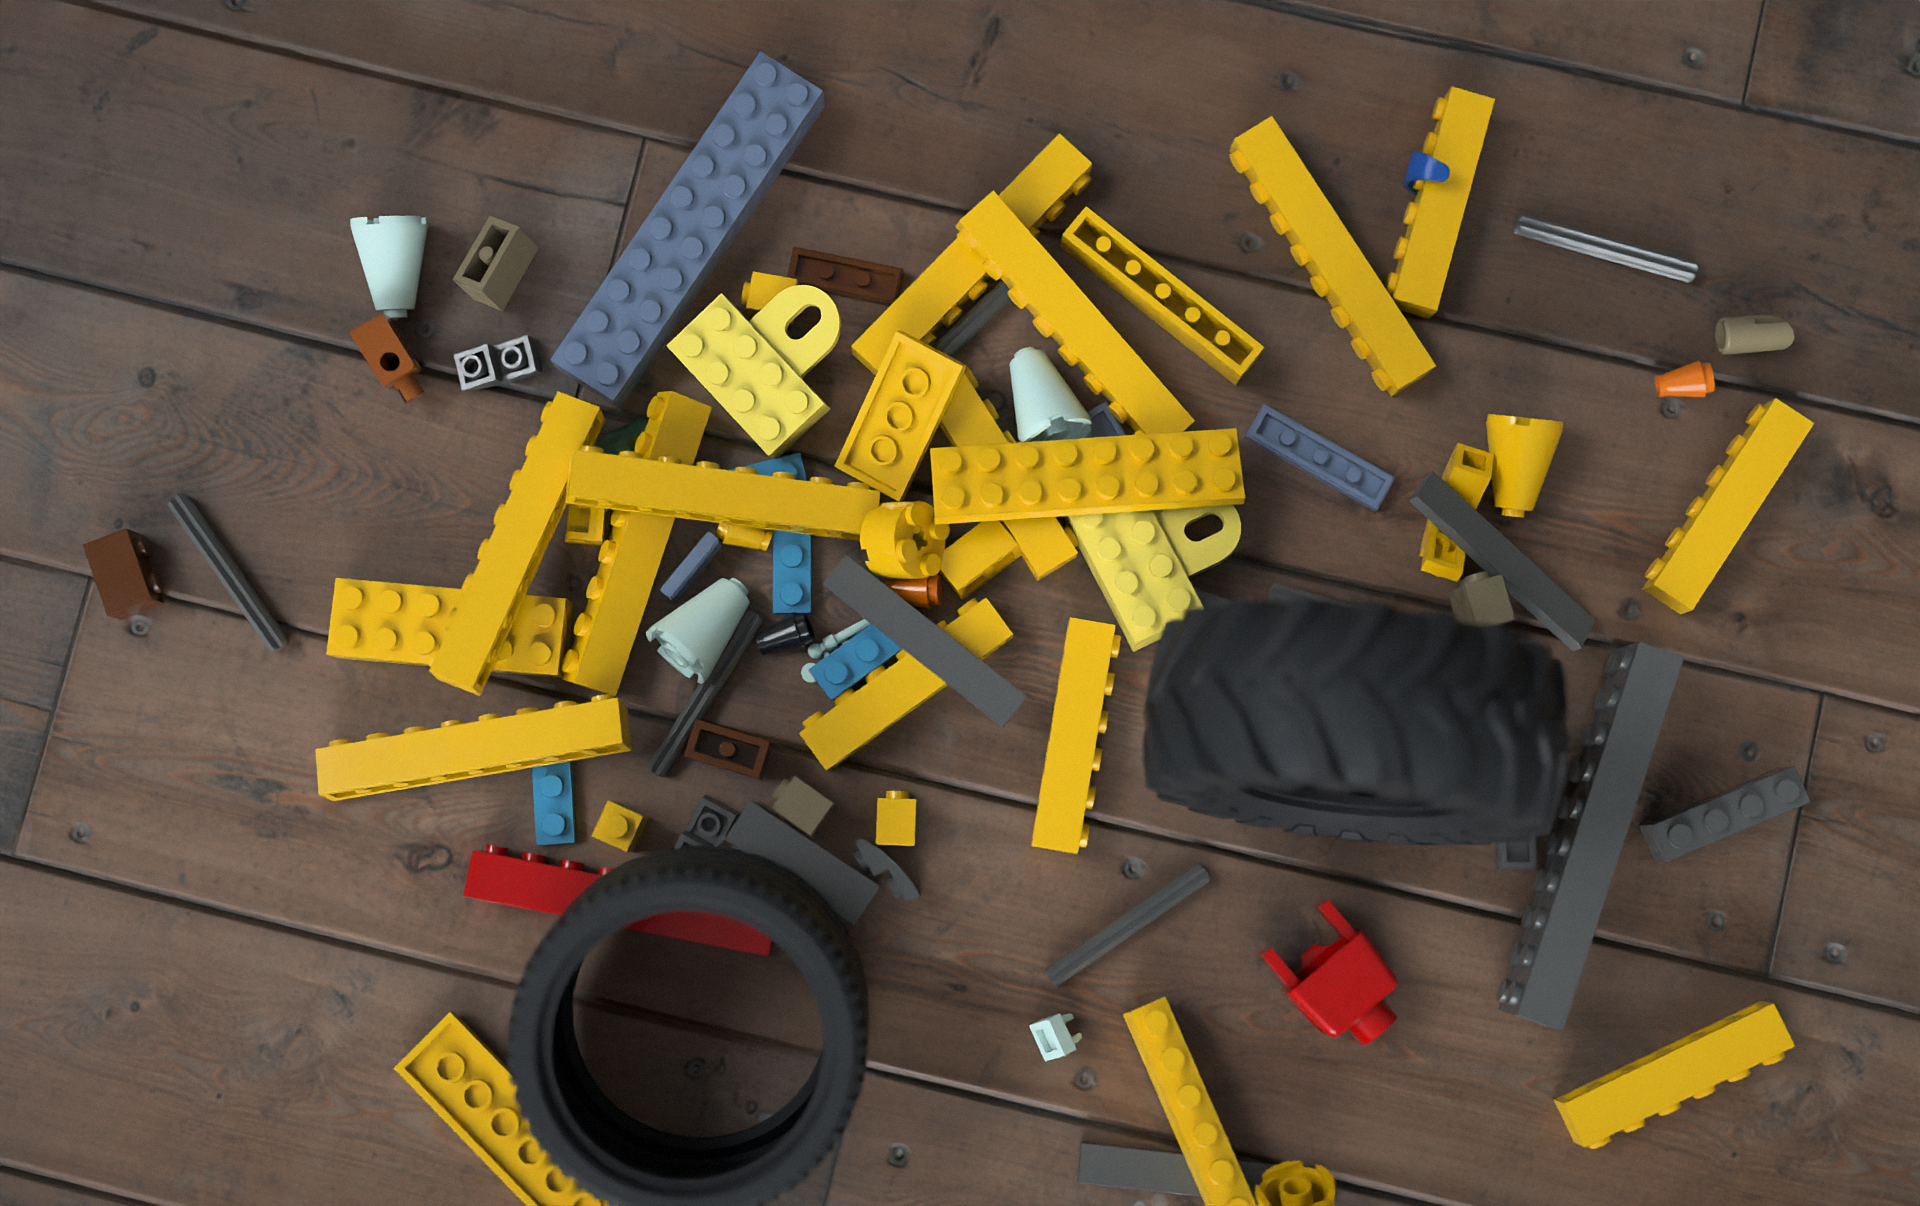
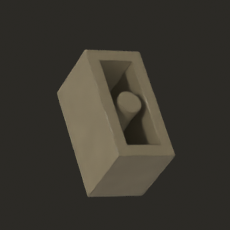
[453,216,539,312]
[1448,571,1515,626]
[771,776,837,836]

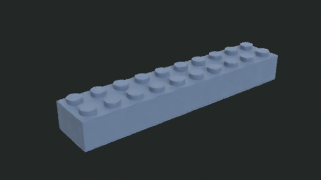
[550,51,826,410]

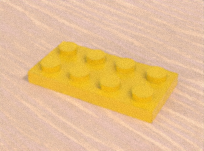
[834,330,967,502]

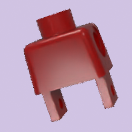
[1258,899,1398,1046]

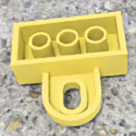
[666,285,842,459]
[1064,505,1241,652]

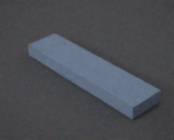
[1244,404,1396,512]

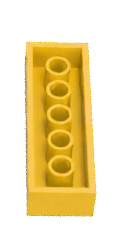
[326,578,573,678]

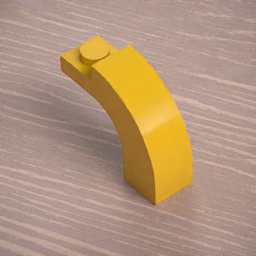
[1419,442,1494,582]

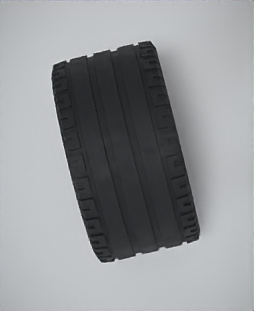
[507,845,869,1206]

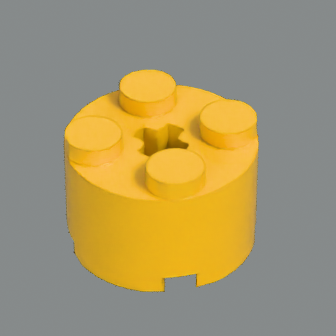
[860,501,950,579]

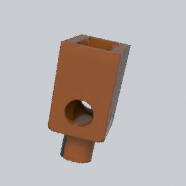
[349,313,425,404]

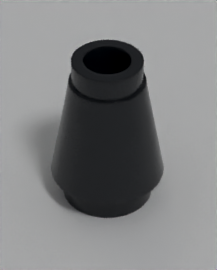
[756,612,815,655]

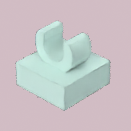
[1029,1013,1082,1061]

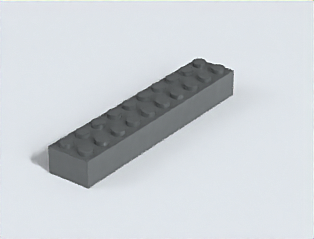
[1497,642,1684,1031]

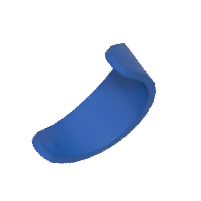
[1403,151,1450,195]

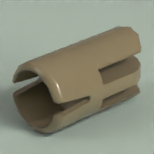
[1715,314,1795,355]

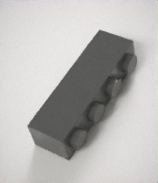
[1639,766,1811,861]
[725,801,881,926]

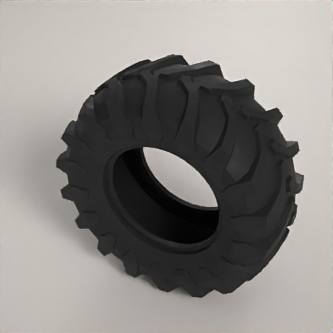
[1143,598,1569,845]

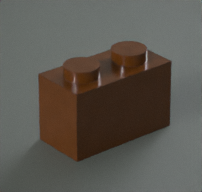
[83,528,164,620]
[684,719,773,780]

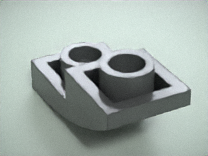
[453,335,542,392]
[674,795,739,849]
[853,839,921,903]

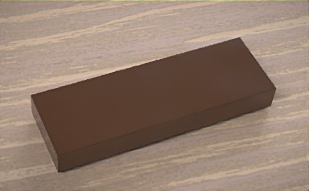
[787,246,903,306]

